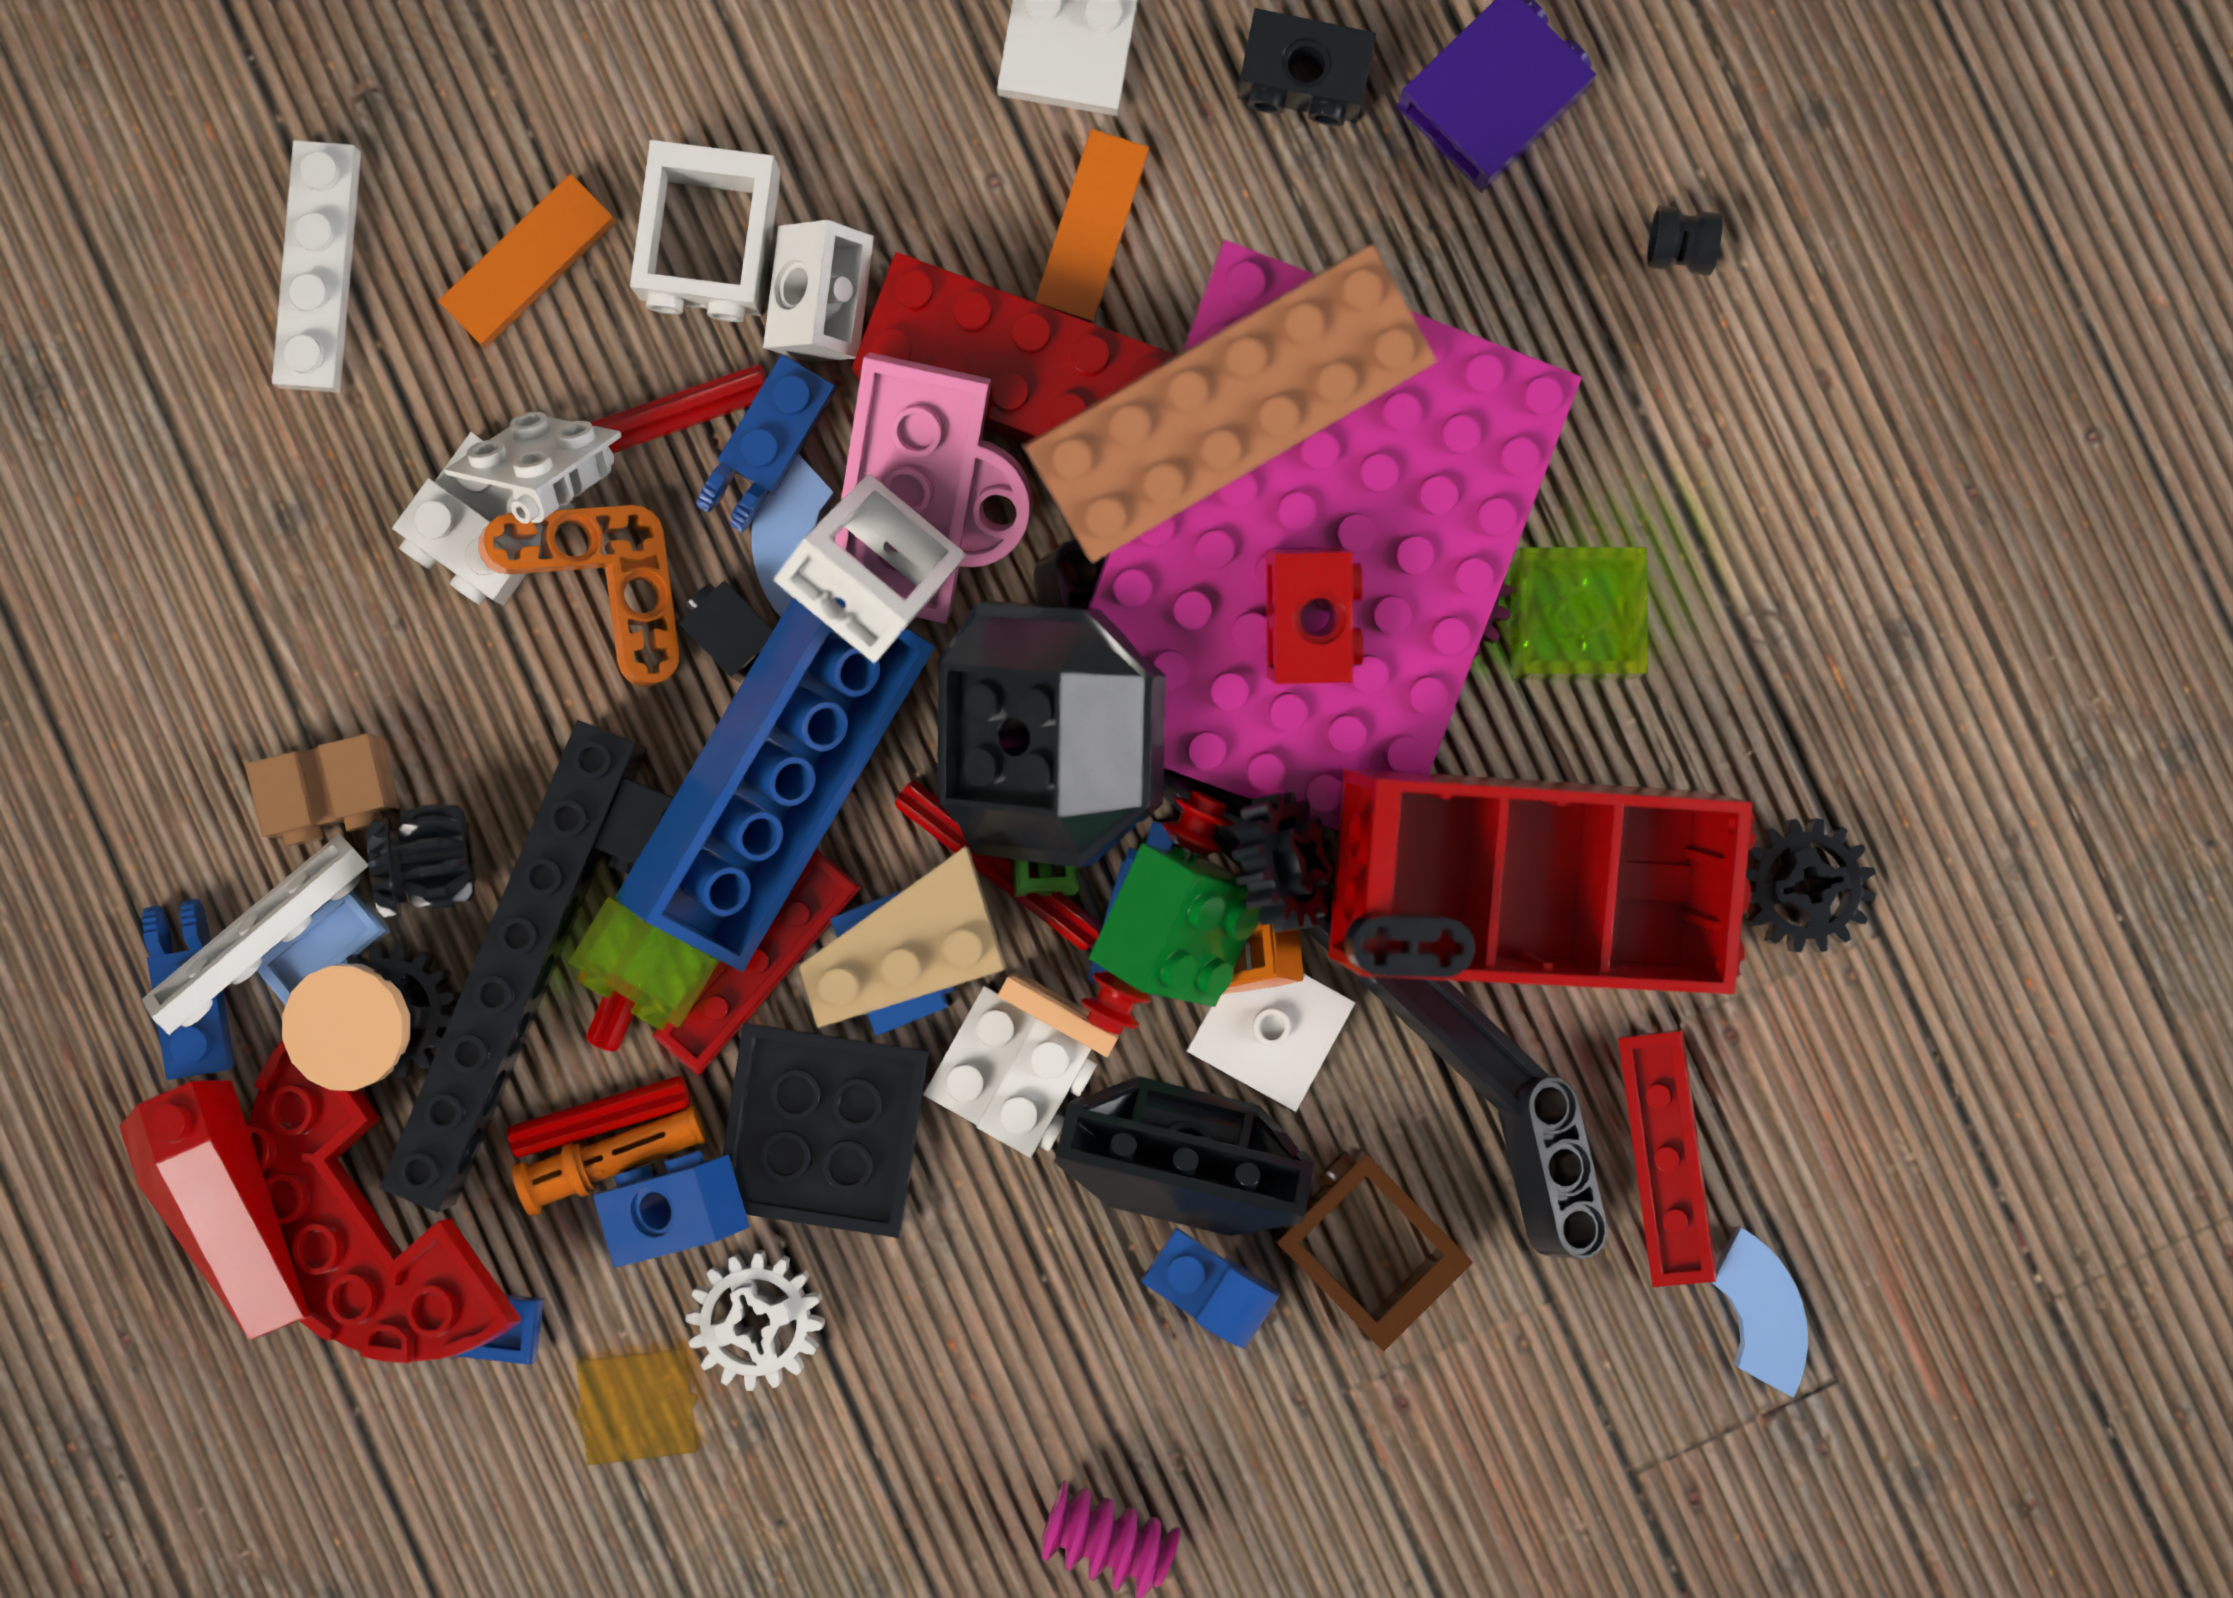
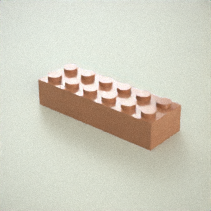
[1022,244,1437,563]

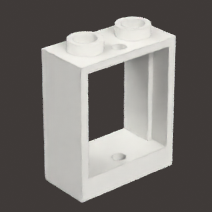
[630,140,781,322]
[773,473,967,664]

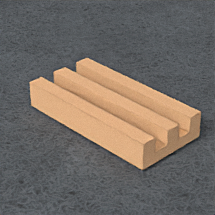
[997,970,1119,1058]

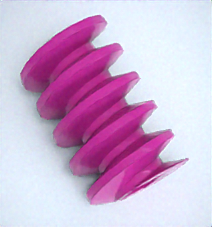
[1041,1480,1181,1598]

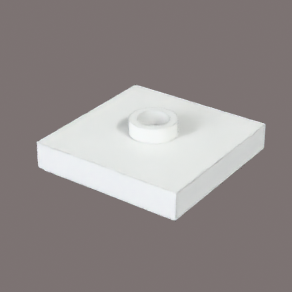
[1186,942,1356,1112]

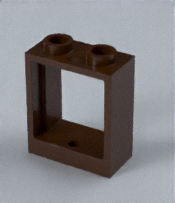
[1273,1149,1473,1352]

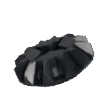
[366,817,409,918]

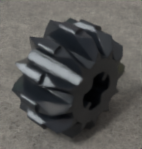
[397,803,476,909]

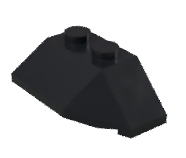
[1054,1076,1315,1236]

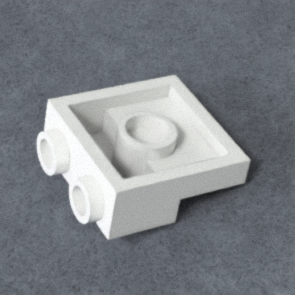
[392,432,575,606]
[923,986,1097,1158]

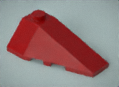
[119,1080,310,1340]

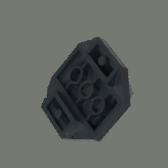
[937,601,1166,868]

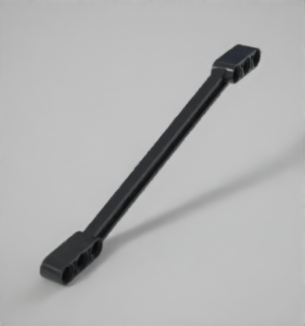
[1034,539,1607,1258]

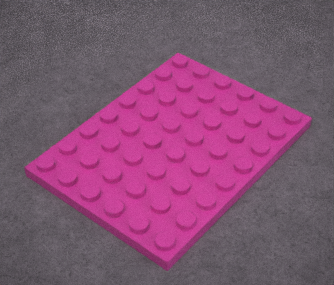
[1088,240,1582,830]

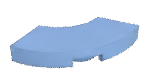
[752,454,836,617]
[1711,1225,1808,1398]

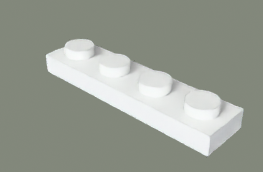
[272,140,361,393]
[141,834,369,1035]

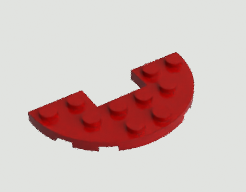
[246,1040,522,1363]

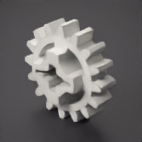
[685,1250,825,1391]

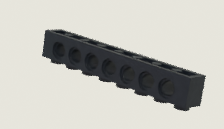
[379,720,648,1213]

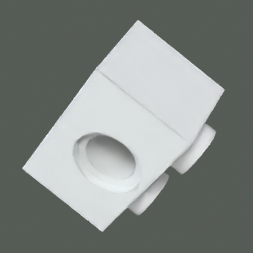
[763,220,874,362]

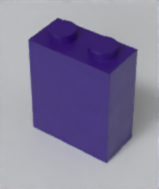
[1397,0,1596,193]

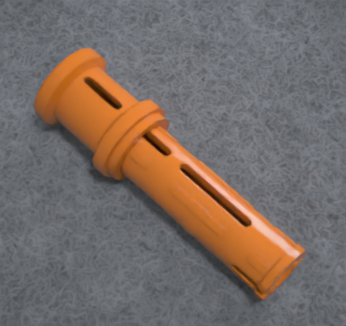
[512,1105,707,1217]

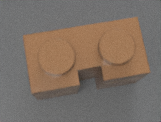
[245,733,401,847]

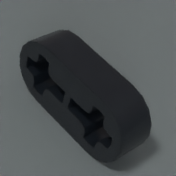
[1344,912,1475,978]

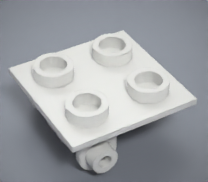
[445,412,622,524]

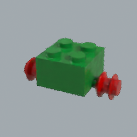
[1081,790,1259,1034]

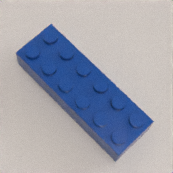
[615,597,935,972]

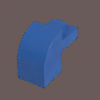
[1141,1227,1280,1349]

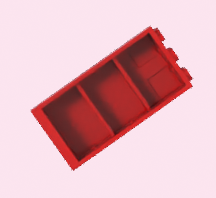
[1328,768,1756,995]

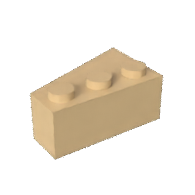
[799,847,1007,1028]

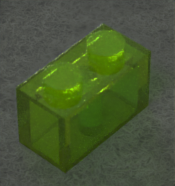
[568,895,721,1030]

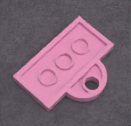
[835,352,1033,624]

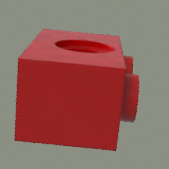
[1265,548,1363,684]

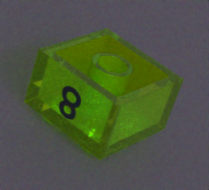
[1510,547,1648,680]

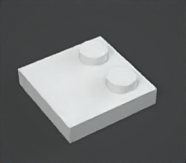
[997,0,1138,116]

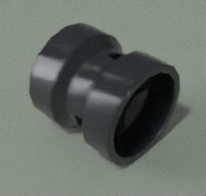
[1647,205,1723,276]

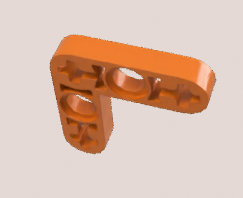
[478,505,679,687]

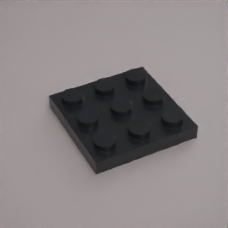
[722,1022,930,1238]

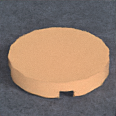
[282,963,410,1091]

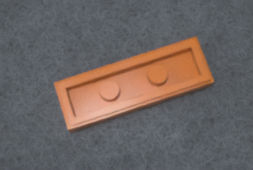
[1035,128,1149,324]
[438,173,617,349]

